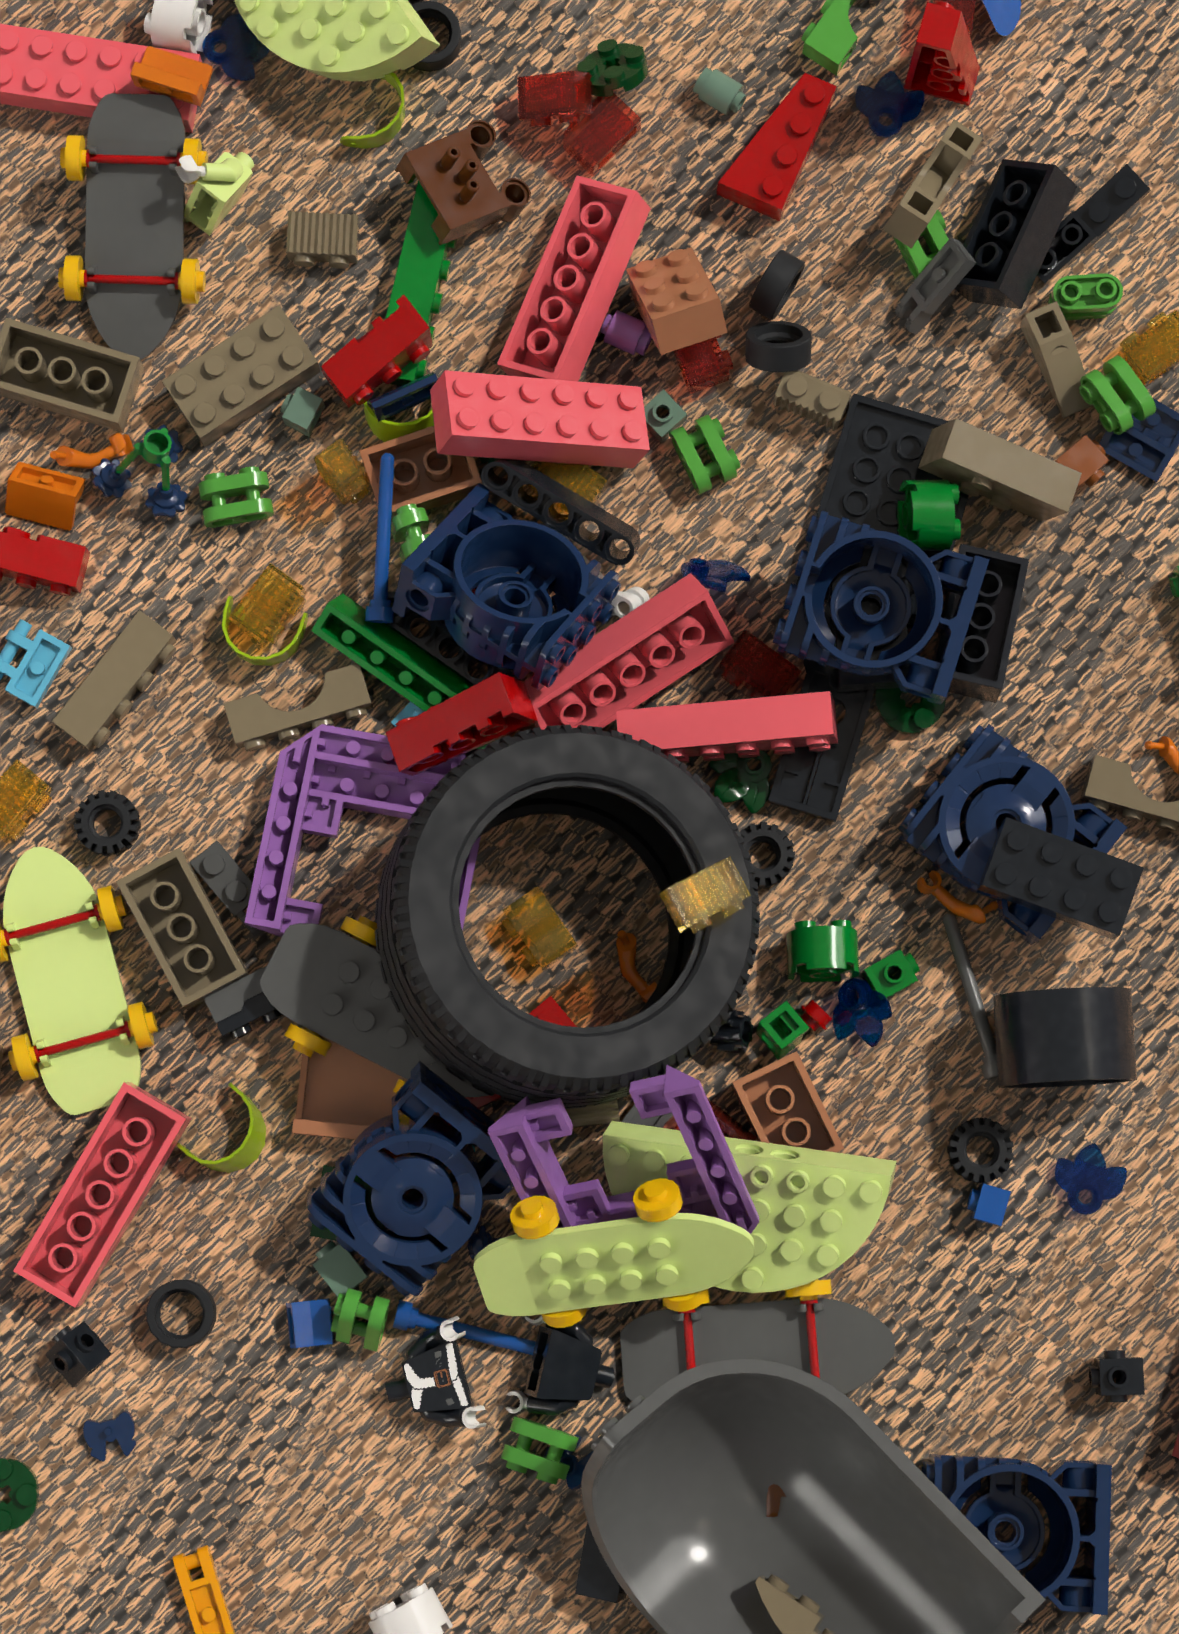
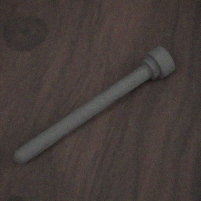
[942,913,998,1080]

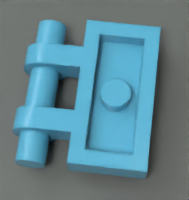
[0,619,72,708]

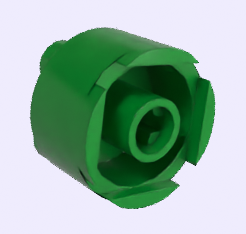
[897,479,961,551]
[786,920,859,983]

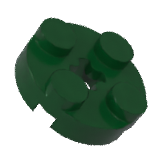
[577,39,648,97]
[875,688,946,735]
[0,1458,39,1532]

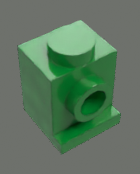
[862,949,920,1003]
[756,1001,809,1060]

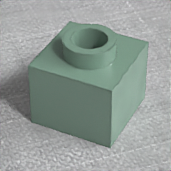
[280,387,325,437]
[644,389,687,443]

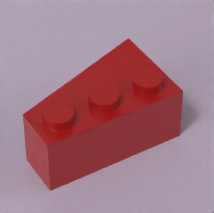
[321,295,433,408]

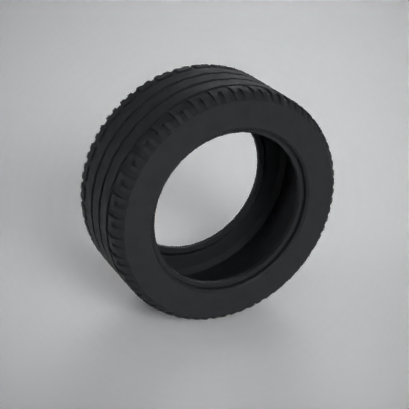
[375,725,760,1109]

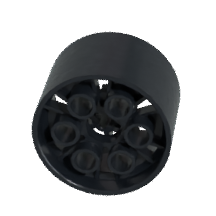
[993,987,1137,1088]

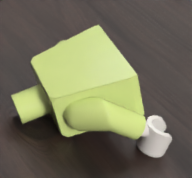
[175,152,254,236]

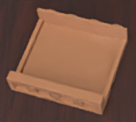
[292,1035,440,1140]

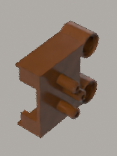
[395,120,531,246]

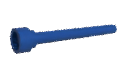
[365,453,394,623]
[392,1300,536,1355]

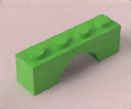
[801,0,858,76]

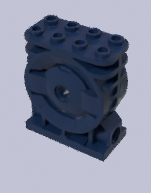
[392,483,621,691]
[773,511,990,705]
[897,724,1127,945]
[307,1061,514,1296]
[921,1454,1112,1615]

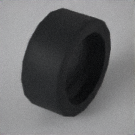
[412,1,462,72]
[749,250,805,320]
[745,321,812,372]
[146,1280,216,1348]

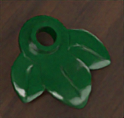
[708,750,772,814]

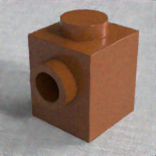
[1055,435,1109,493]

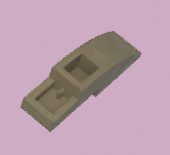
[755,1574,836,1634]

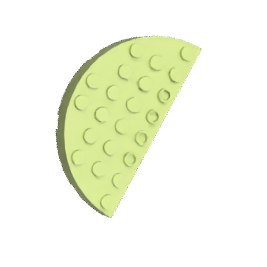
[234,0,440,81]
[603,1121,897,1293]

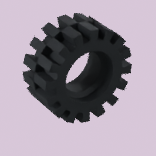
[74,790,141,856]
[740,822,795,889]
[947,1118,1014,1183]

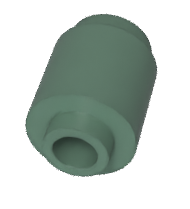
[693,68,747,116]

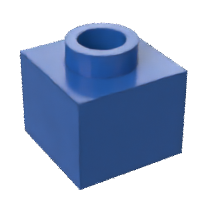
[966,1183,1011,1227]

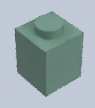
[313,1241,370,1297]

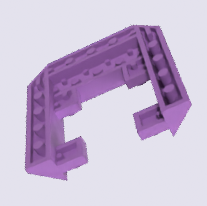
[244,724,481,937]
[488,1065,759,1234]

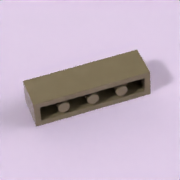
[52,610,176,751]

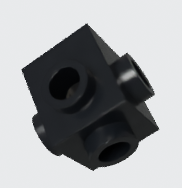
[45,1321,112,1388]
[1089,1350,1145,1402]

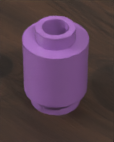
[600,310,652,356]

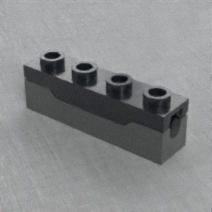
[204,966,284,1040]

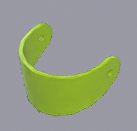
[340,72,405,149]
[363,401,434,442]
[222,595,308,666]
[176,1082,266,1173]

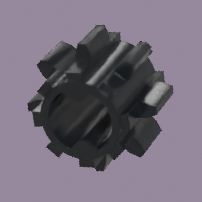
[710,1010,753,1053]

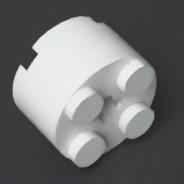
[144,0,213,54]
[368,1583,453,1634]

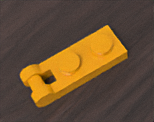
[173,1545,235,1634]

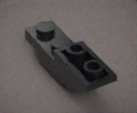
[1037,164,1151,284]

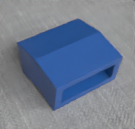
[286,1298,334,1348]

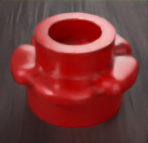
[800,999,832,1031]

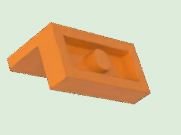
[130,46,213,107]
[5,461,86,531]

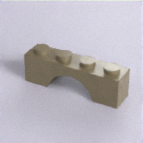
[882,119,983,249]
[224,663,373,751]
[1080,755,1179,831]

